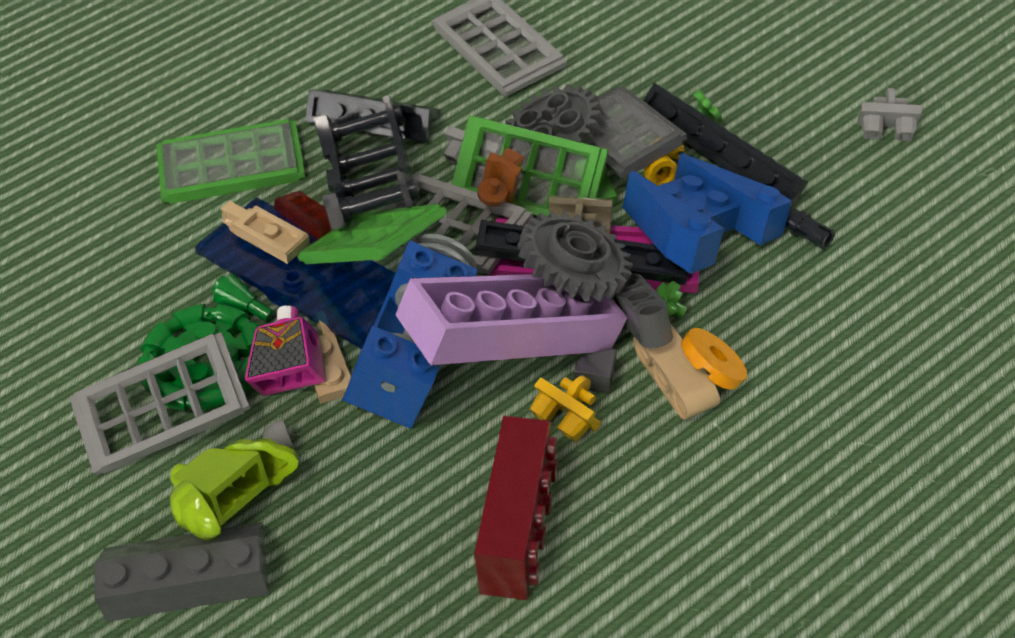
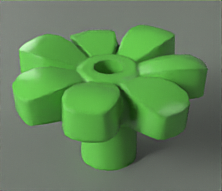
[693,89,723,124]
[657,281,686,319]

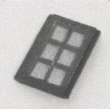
[586,86,687,179]

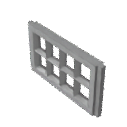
[381,173,533,275]
[69,332,251,476]

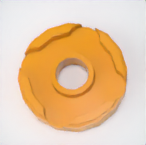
[681,327,747,390]

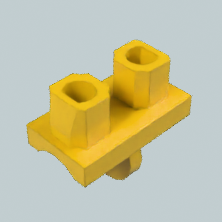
[530,375,602,443]

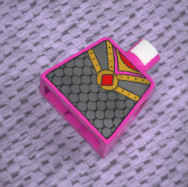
[245,306,326,396]

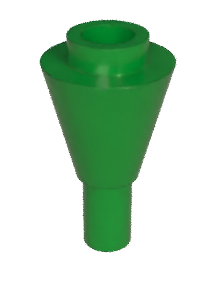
[212,273,274,323]

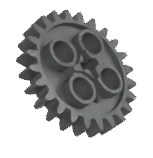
[501,84,605,170]

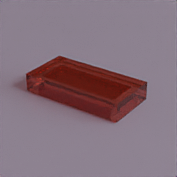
[274,190,332,239]

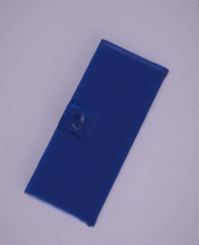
[195,197,395,349]

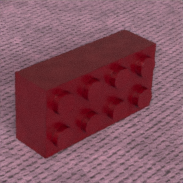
[474,416,558,601]

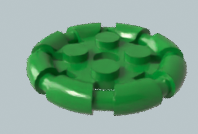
[137,304,260,411]

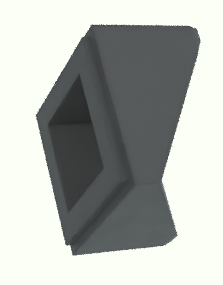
[573,349,617,393]

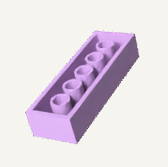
[395,274,628,365]

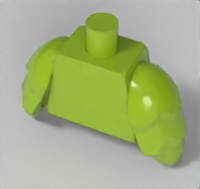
[170,438,299,541]

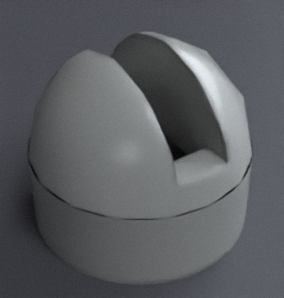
[263,419,294,448]

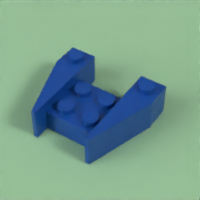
[623,154,792,274]

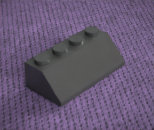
[94,522,269,622]

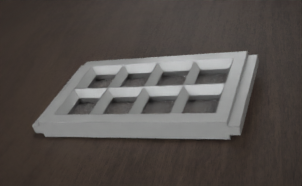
[431,0,567,97]

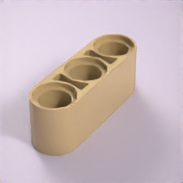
[633,325,720,420]

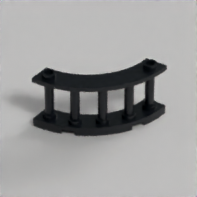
[314,95,420,231]

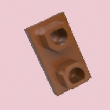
[477,148,524,207]

